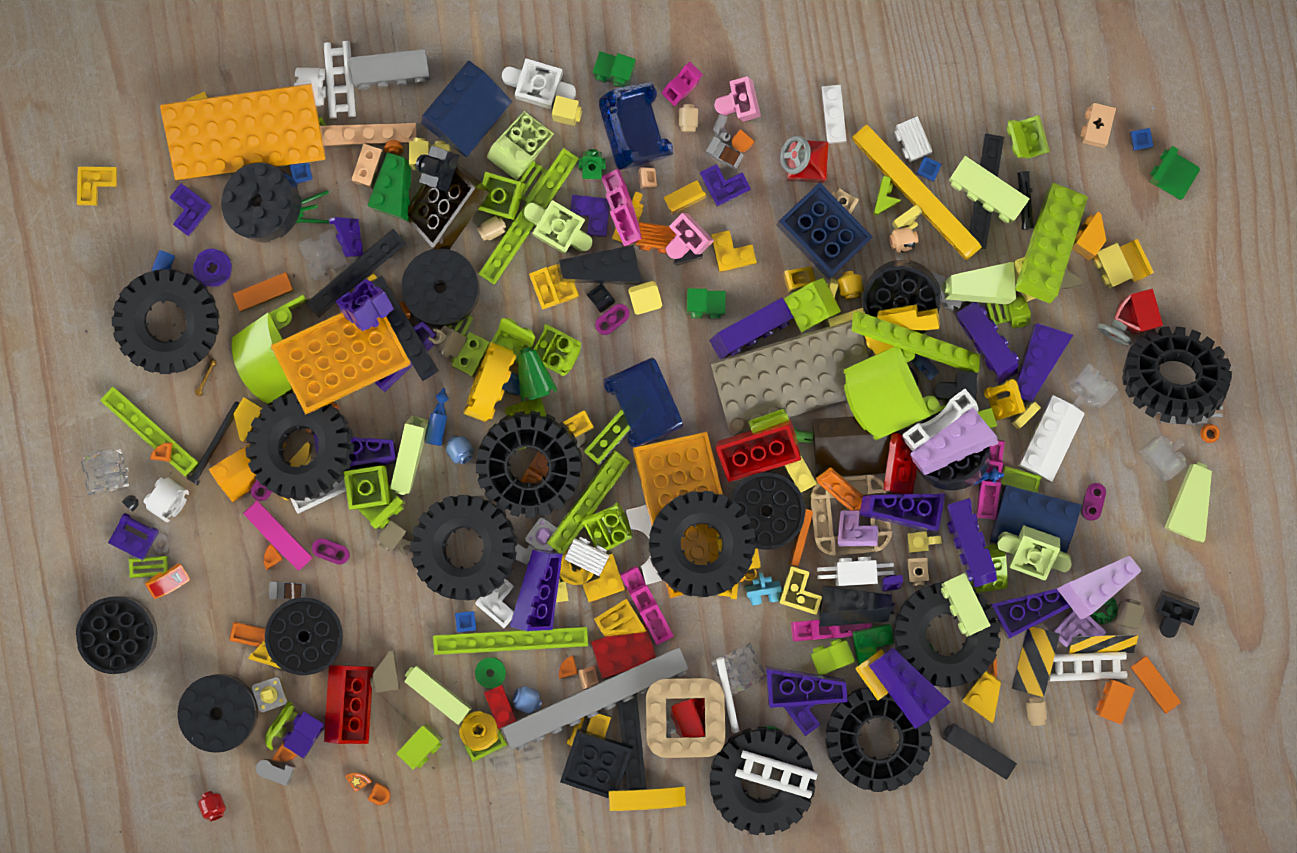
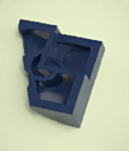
[911,354,940,381]

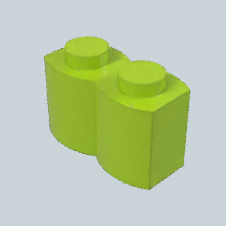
[810,638,855,675]

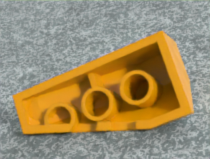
[209,442,287,502]

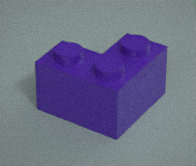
[283,712,325,759]

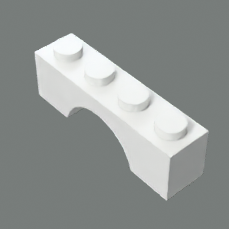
[903,389,979,451]
[626,505,662,585]

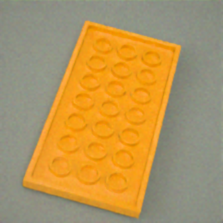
[160,83,326,180]
[633,432,744,598]

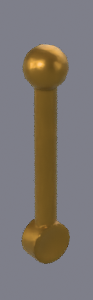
[195,359,217,396]

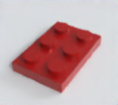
[883,433,917,494]
[591,624,656,679]

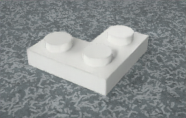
[475,579,515,628]

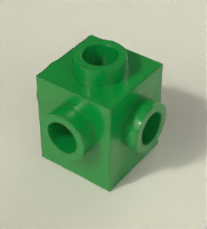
[579,149,606,179]

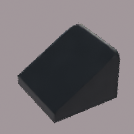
[587,284,615,313]

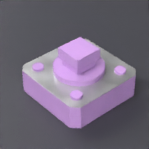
[526,518,557,551]

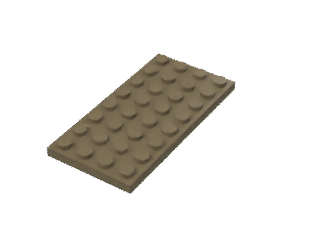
[710,320,869,435]

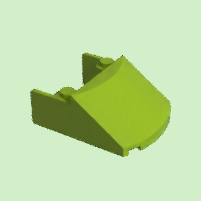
[232,295,308,405]
[844,334,948,440]

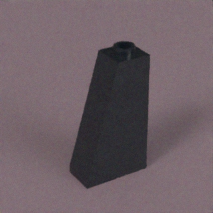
[819,586,895,627]
[943,723,1017,780]

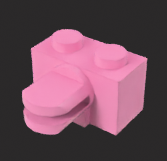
[715,76,761,122]
[666,213,714,259]

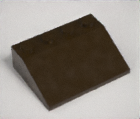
[408,164,490,250]
[812,416,892,477]

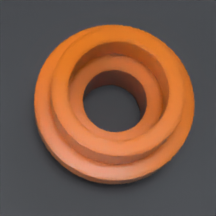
[384,140,403,156]
[1200,424,1220,443]

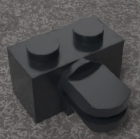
[416,145,460,192]
[934,372,977,401]
[1155,590,1200,638]

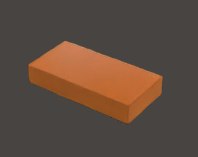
[229,622,266,647]

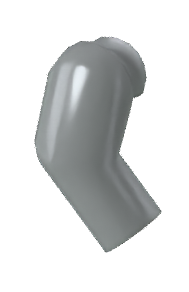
[713,114,730,142]

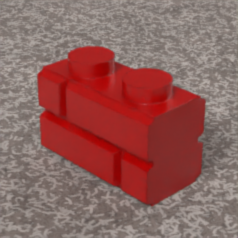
[484,685,517,729]

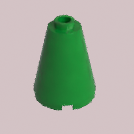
[517,347,558,402]

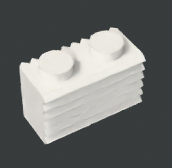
[894,116,933,162]
[565,537,610,576]

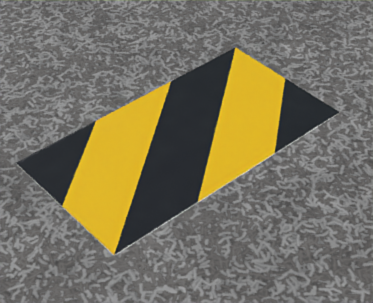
[1012,627,1060,697]
[1069,635,1139,654]

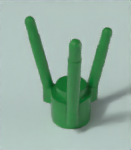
[295,190,329,224]

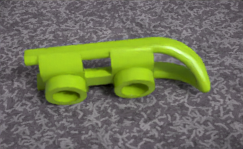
[265,701,297,750]

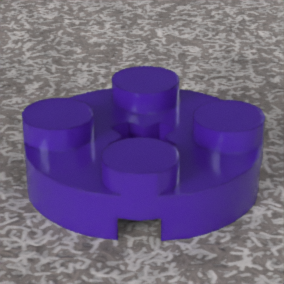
[193,249,232,287]

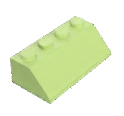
[949,156,1029,223]

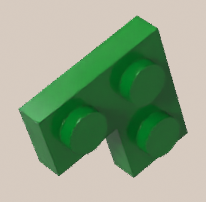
[853,623,894,666]

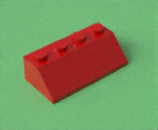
[716,419,801,482]
[324,665,374,744]

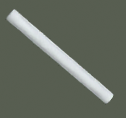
[716,657,739,733]

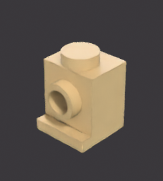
[832,189,859,214]
[906,558,929,586]

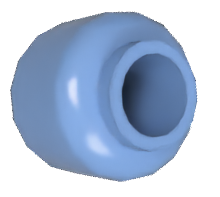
[445,436,474,465]
[512,686,542,714]

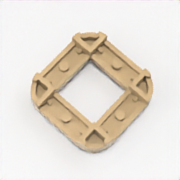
[810,475,892,556]
[646,678,725,758]

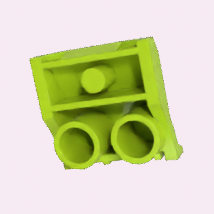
[533,324,581,376]
[581,502,633,550]

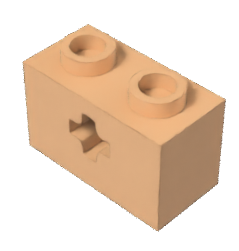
[1080,103,1116,148]
[352,144,384,189]

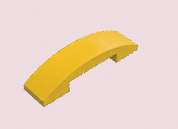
[609,786,686,811]

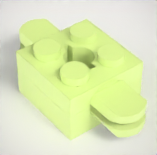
[524,200,592,254]
[998,525,1072,581]

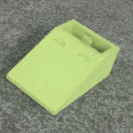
[487,111,554,181]

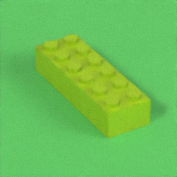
[1015,183,1088,304]

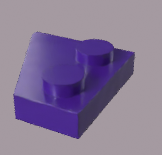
[329,217,363,258]

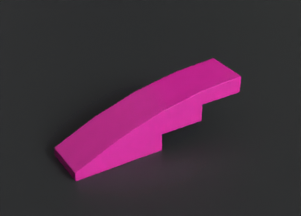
[602,169,642,247]
[977,440,1005,520]
[243,500,313,571]
[620,565,674,645]
[791,620,872,641]

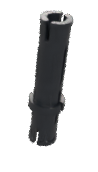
[1017,171,1034,230]

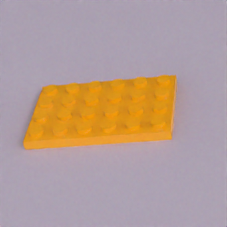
[271,313,411,415]

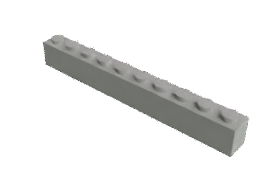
[502,647,689,751]

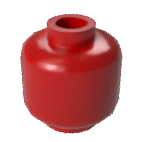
[198,791,226,822]

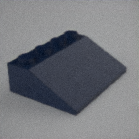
[421,60,512,158]
[776,182,873,280]
[990,485,1082,553]

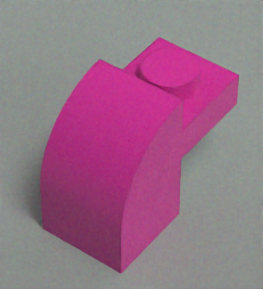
[661,62,703,106]

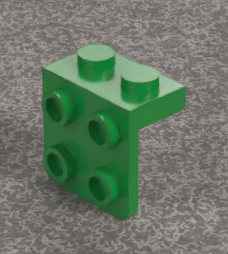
[1149,146,1200,200]

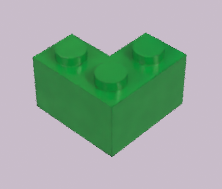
[592,51,636,89]
[687,288,726,319]

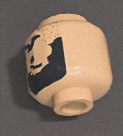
[889,226,919,253]

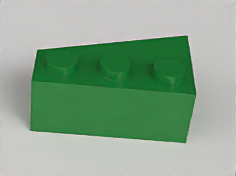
[367,152,412,222]

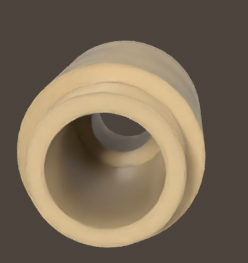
[679,104,698,132]
[477,216,506,241]
[1026,697,1047,726]

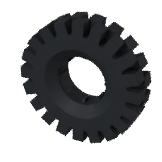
[112,269,220,374]
[1122,326,1232,424]
[246,394,354,501]
[476,411,582,518]
[648,490,755,598]
[410,495,517,601]
[893,582,1001,688]
[825,686,932,792]
[710,727,815,835]

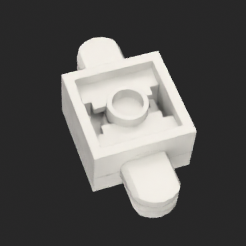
[502,59,576,110]
[817,557,895,586]

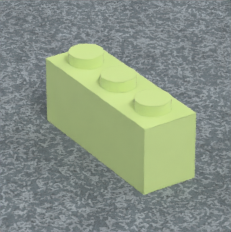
[941,573,990,637]

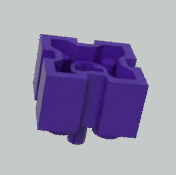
[336,279,394,331]

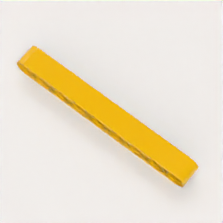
[851,125,982,260]

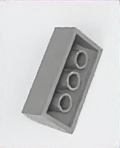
[349,49,430,90]

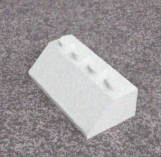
[1017,395,1085,482]

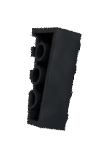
[557,245,642,285]

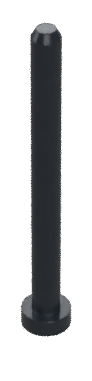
[187,401,240,485]

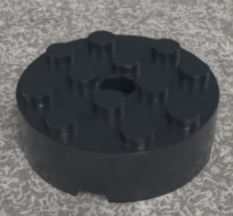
[221,163,301,243]
[401,249,480,328]
[863,260,941,334]
[912,412,991,491]
[729,472,805,550]
[76,596,158,674]
[265,597,343,676]
[177,674,258,753]

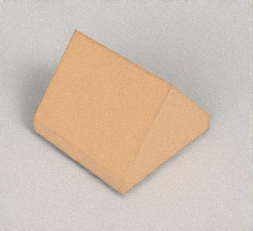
[638,167,657,189]
[577,665,599,689]

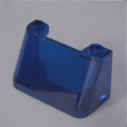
[599,81,673,170]
[604,357,683,448]

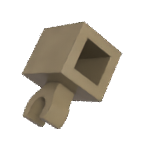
[428,326,467,358]
[378,521,410,556]

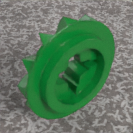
[1089,597,1118,624]

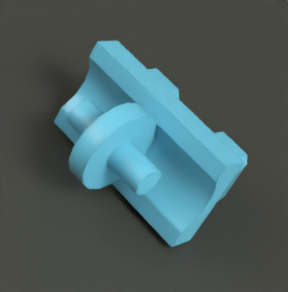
[745,572,782,605]

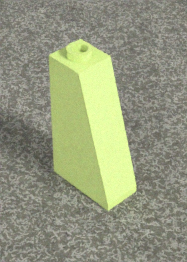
[942,262,1016,304]
[390,415,429,495]
[1164,462,1212,543]
[404,665,473,725]

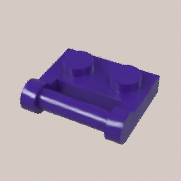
[108,513,159,561]

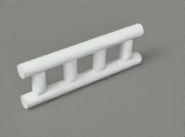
[324,41,356,119]
[1049,652,1127,681]
[735,750,818,798]

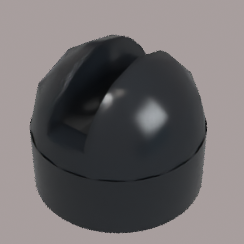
[122,495,139,512]

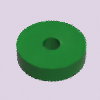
[475,657,506,688]

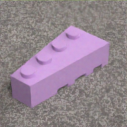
[910,408,999,475]
[1057,556,1141,620]

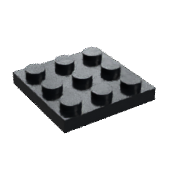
[560,729,633,798]

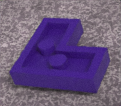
[700,164,751,207]
[170,183,212,237]
[571,195,610,237]
[784,704,820,736]

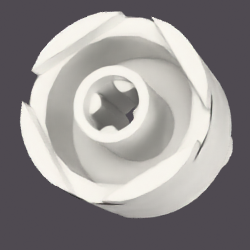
[294,68,326,106]
[144,477,189,522]

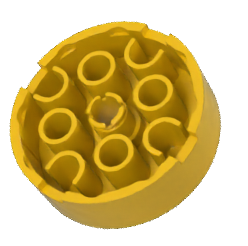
[463,342,516,422]

